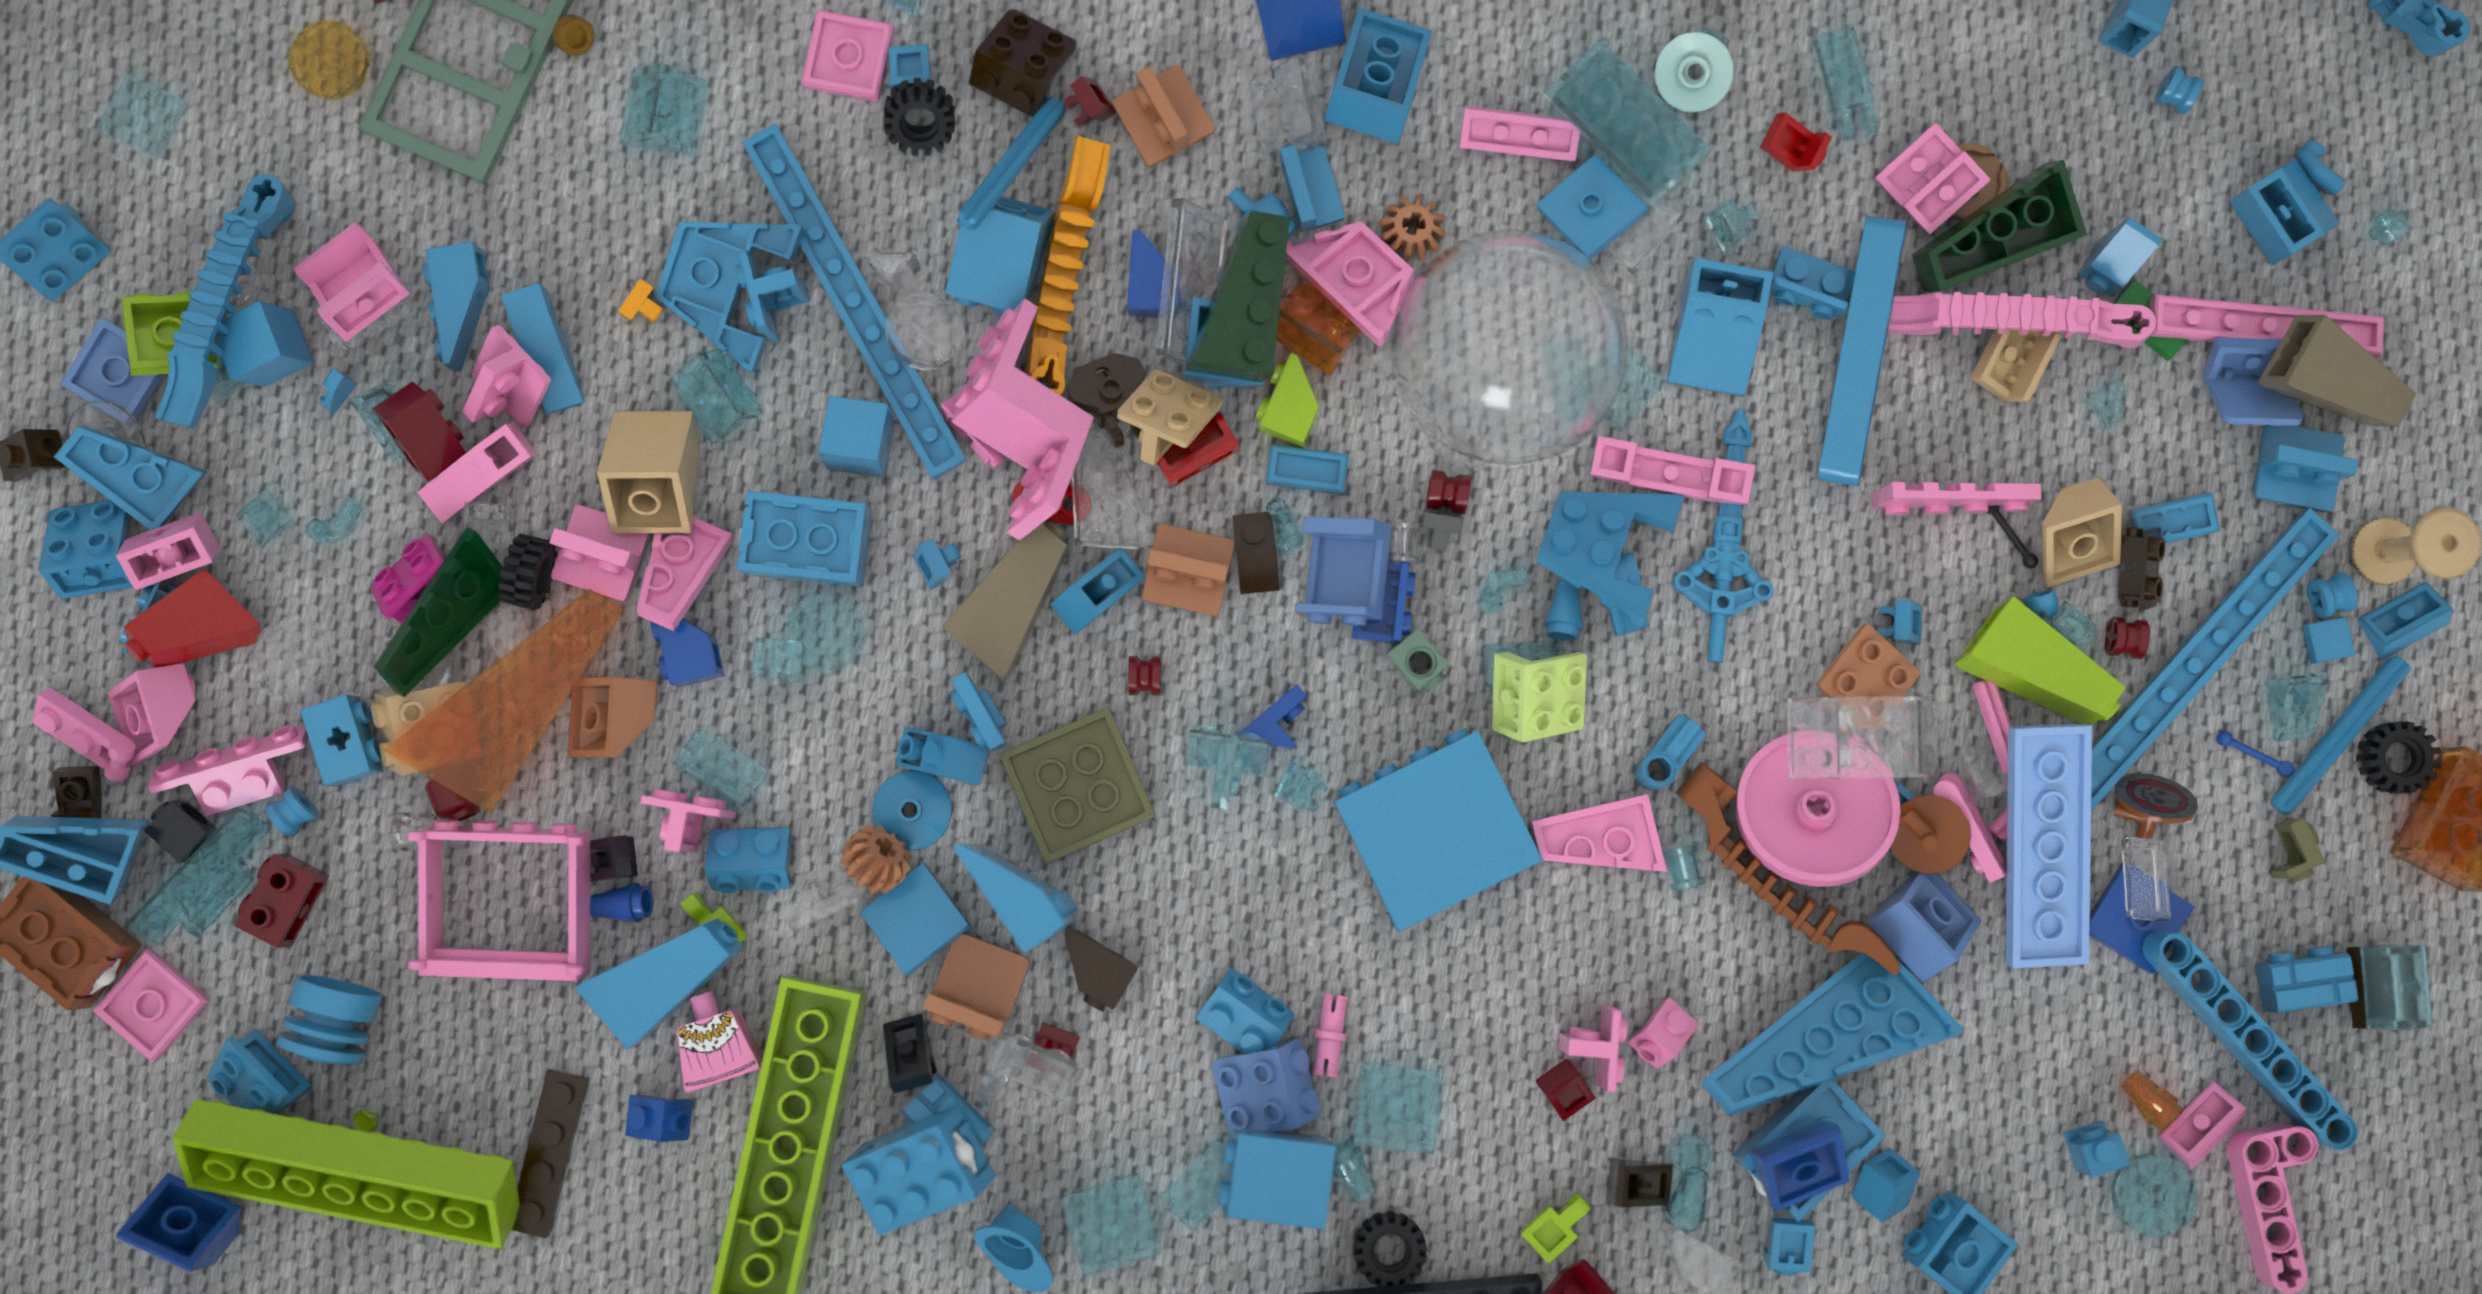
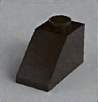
[1064,926,1139,1012]

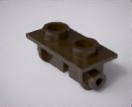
[2118,527,2166,610]

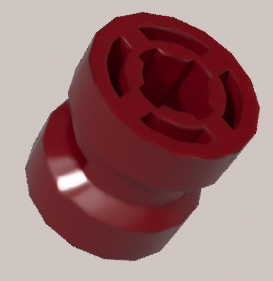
[1426,469,1472,515]

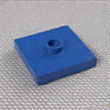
[2089,863,2195,974]

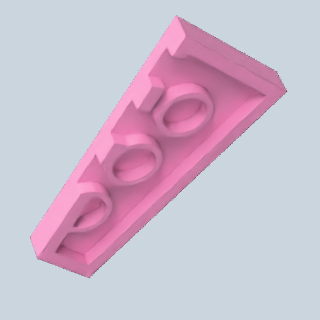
[1872,482,2041,516]

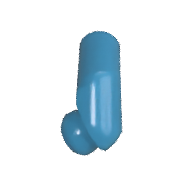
[2296,140,2346,196]

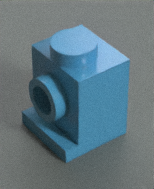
[2063,1121,2130,1177]

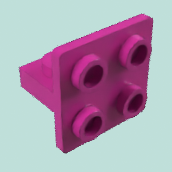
[370,533,448,624]

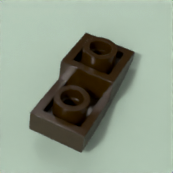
[51,766,102,818]

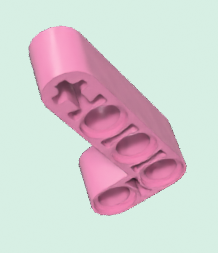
[2227,1123,2318,1294]

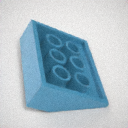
[953,843,1078,953]

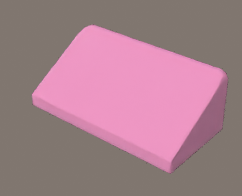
[2157,1080,2247,1171]

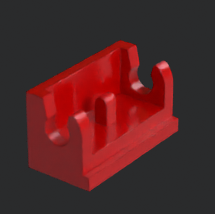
[1157,412,1239,488]

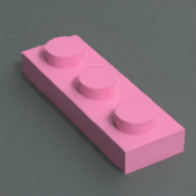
[1459,106,1582,161]

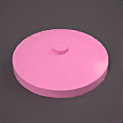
[1735,730,1901,887]

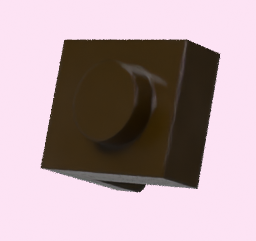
[0,429,66,481]

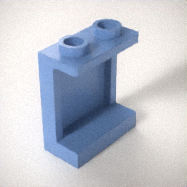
[1294,517,1392,626]

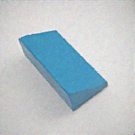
[2358,582,2453,660]

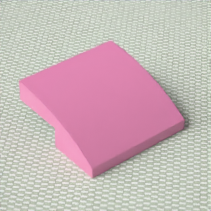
[1874,123,1991,235]

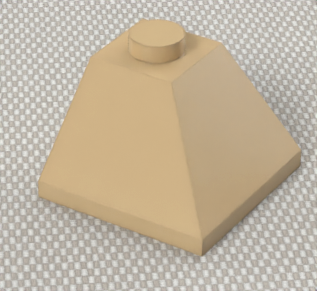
[2042,477,2122,588]

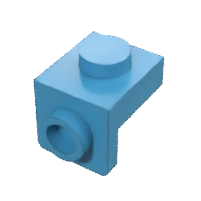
[888,44,932,90]

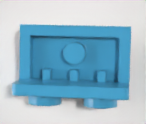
[704,828,791,893]
[1195,968,1295,1053]

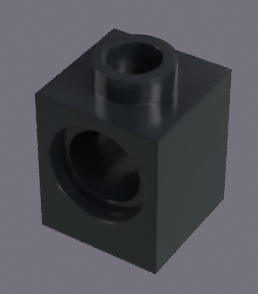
[144,800,222,863]

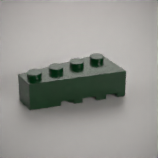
[1912,160,2087,291]
[1184,210,1290,382]

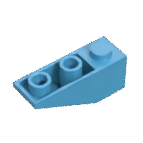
[423,241,489,372]

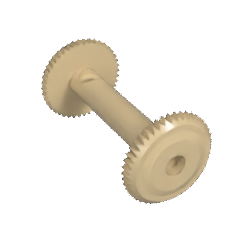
[2350,507,2482,586]

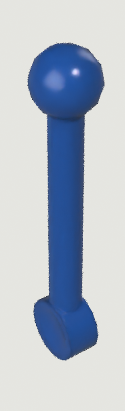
[2216,731,2294,777]

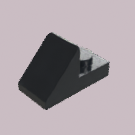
[590,835,638,882]
[883,1013,937,1094]

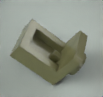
[2270,818,2326,882]

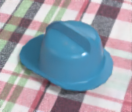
[974,1205,1053,1292]

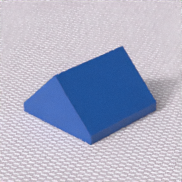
[1748,1121,1850,1212]

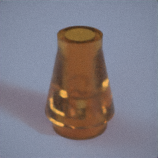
[2120,1070,2184,1131]

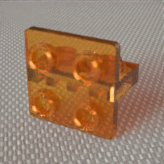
[1276,283,1362,376]

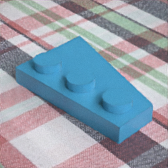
[54,425,208,530]

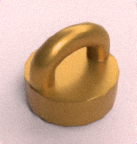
[552,14,595,56]

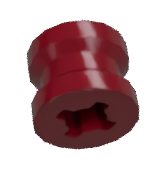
[2104,616,2150,659]
[1128,656,1162,696]

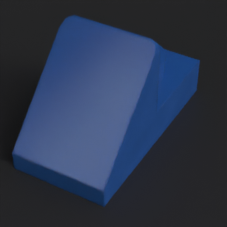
[1236,684,1307,749]

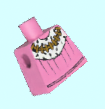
[677,991,763,1093]

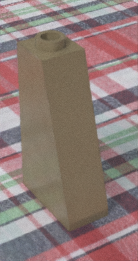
[2258,315,2417,427]
[942,521,1069,682]

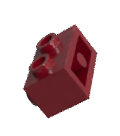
[372,381,466,482]
[235,854,330,948]

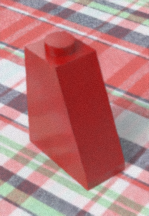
[123,568,262,668]

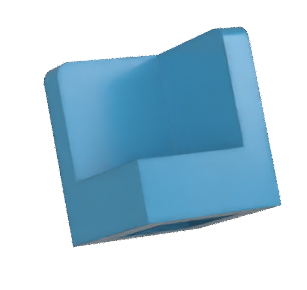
[1852,1148,1921,1223]

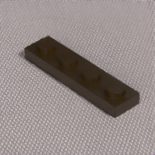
[511,1069,589,1238]

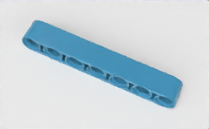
[1818,216,1907,486]
[2142,930,2358,1150]

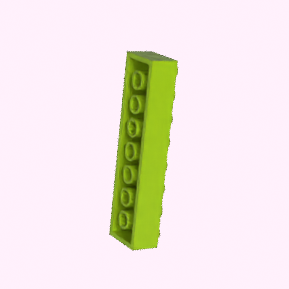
[710,975,868,1294]
[172,1099,520,1250]

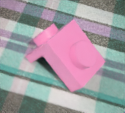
[1628,997,1699,1068]

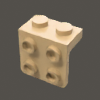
[371,681,480,776]

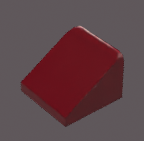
[1536,1058,1596,1122]

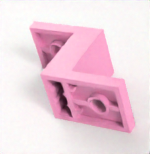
[951,299,1094,541]

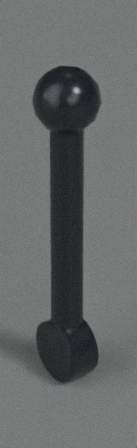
[1986,505,2038,569]

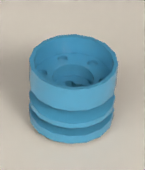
[276,974,382,1064]

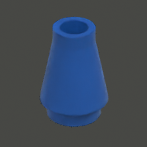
[590,882,653,922]

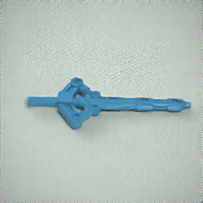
[1671,409,1774,663]

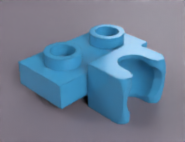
[950,672,1008,752]

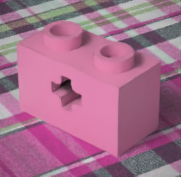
[116,512,220,590]

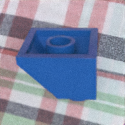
[1255,0,1346,61]

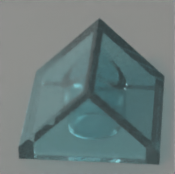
[619,63,710,157]

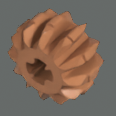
[1379,194,1446,262]
[840,825,912,894]

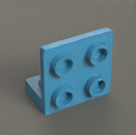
[38,500,133,599]

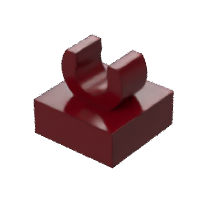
[1063,76,1116,126]
[1028,1022,1080,1075]

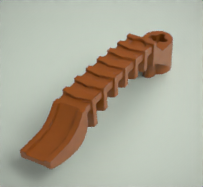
[1675,762,1901,976]

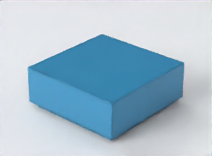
[2302,617,2356,664]

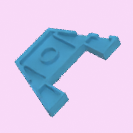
[654,222,805,372]
[1537,491,1684,627]

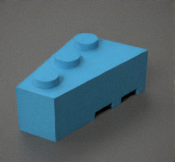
[0,816,151,905]

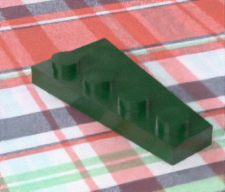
[373,527,504,697]

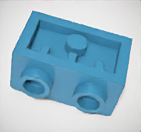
[1770,246,1855,320]

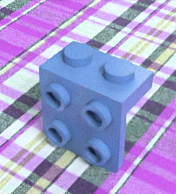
[2202,337,2303,427]
[1212,1038,1321,1136]

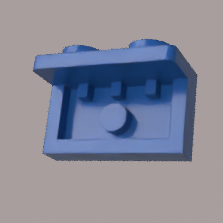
[1352,561,1416,644]

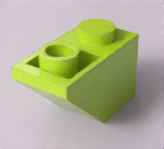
[1255,353,1319,448]

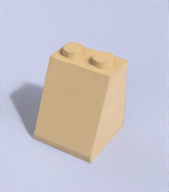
[597,411,699,534]

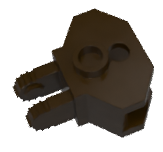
[1067,353,1146,448]

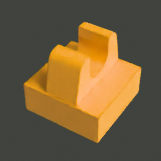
[617,279,663,323]

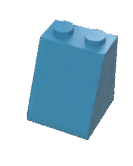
[945,196,1056,315]
[1217,1129,1336,1229]

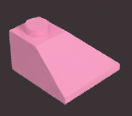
[107,663,195,767]

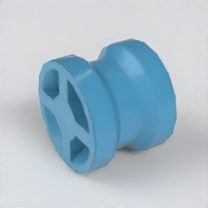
[2155,66,2205,115]
[2307,572,2358,618]
[265,786,319,837]

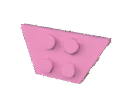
[1285,221,1414,348]

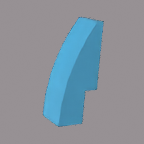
[501,283,585,415]

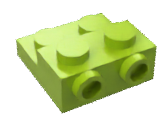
[121,291,217,376]

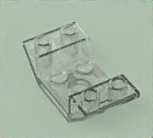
[1788,696,1939,778]

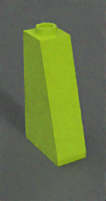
[1953,596,2126,725]

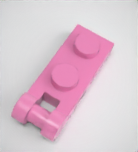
[32,687,136,782]
[1933,772,2007,883]

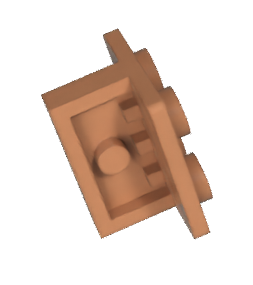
[1112,65,1215,168]
[1142,524,1235,617]
[1816,624,1920,733]

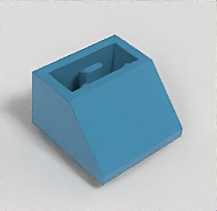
[2229,159,2340,266]

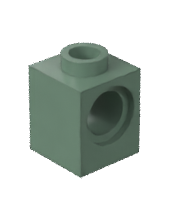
[1385,628,1449,693]

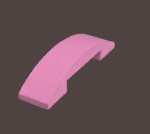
[1590,436,1755,505]

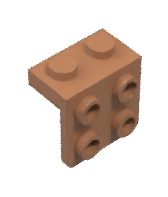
[922,933,1029,1041]

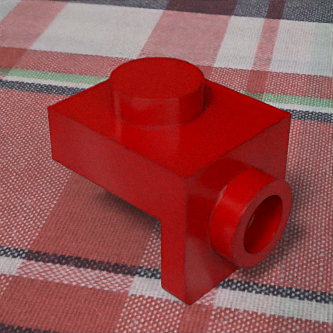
[1760,112,1832,172]

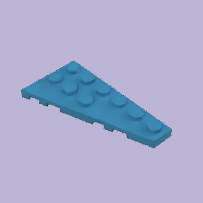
[1701,952,1964,1116]

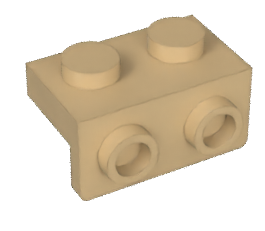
[1970,329,2062,402]

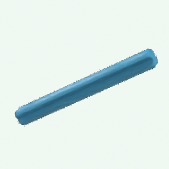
[957,97,1065,231]
[2271,656,2411,815]

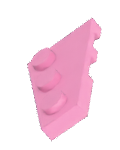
[637,517,733,631]

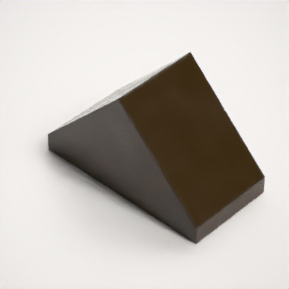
[1607,1158,1673,1208]

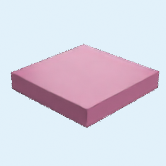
[801,10,895,102]
[93,948,211,1063]

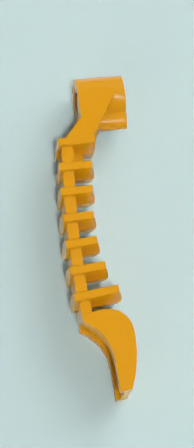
[1024,136,1111,396]

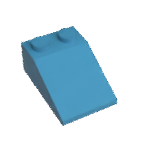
[1324,8,1432,144]

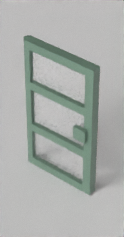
[357,0,573,185]

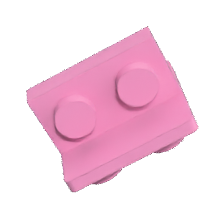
[462,325,551,429]
[549,504,650,602]
[640,789,737,852]
[1558,1005,1627,1092]

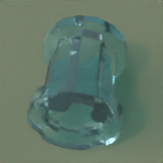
[1662,844,1706,891]

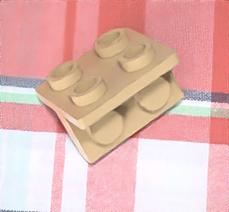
[1117,369,1223,466]

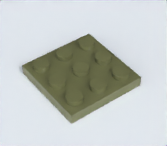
[999,707,1156,864]

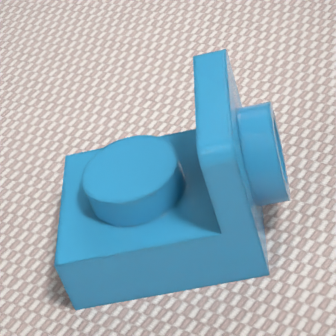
[1763,1217,1815,1276]

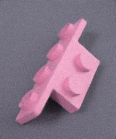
[147,725,309,816]

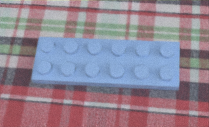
[2006,724,2092,968]

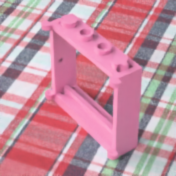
[408,819,590,981]

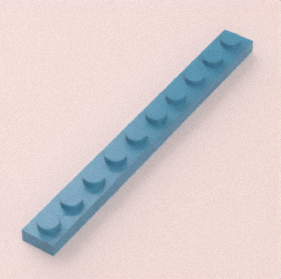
[742,123,967,480]
[2091,508,2340,811]

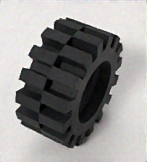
[884,78,955,156]
[499,533,557,610]
[2356,721,2442,794]
[1353,1211,1427,1287]

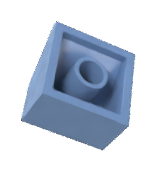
[1867,871,1982,983]

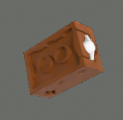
[0,876,142,1011]

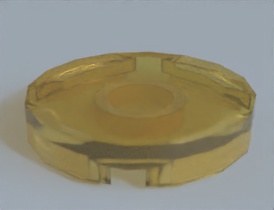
[288,21,371,100]

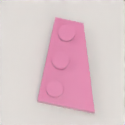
[1530,794,1667,872]

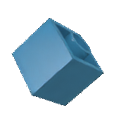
[215,301,314,387]
[818,396,895,478]

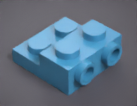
[1901,1190,2019,1294]

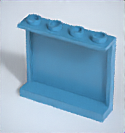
[1333,728,1543,932]

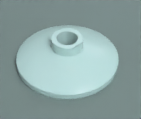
[1655,32,1734,112]

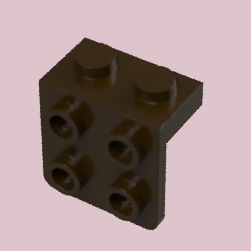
[969,9,1077,117]

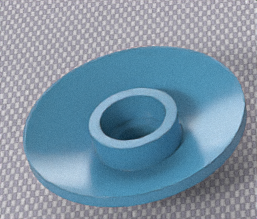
[872,771,952,850]

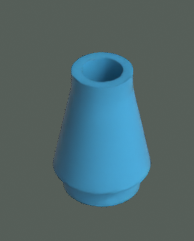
[1544,580,1583,641]

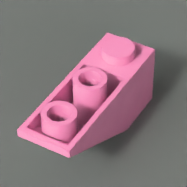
[417,423,539,524]

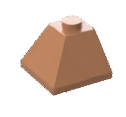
[568,677,658,758]

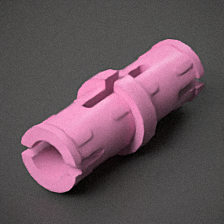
[1312,994,1348,1078]

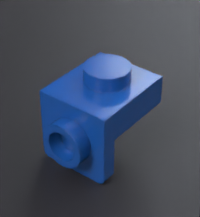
[625,1094,693,1142]

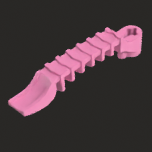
[1888,292,2156,349]

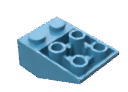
[1667,258,1773,397]

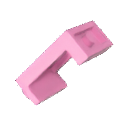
[294,222,410,342]

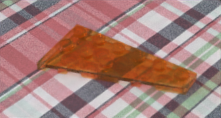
[383,589,624,814]

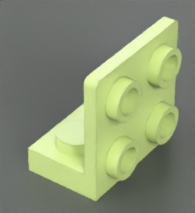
[1492,652,1587,743]

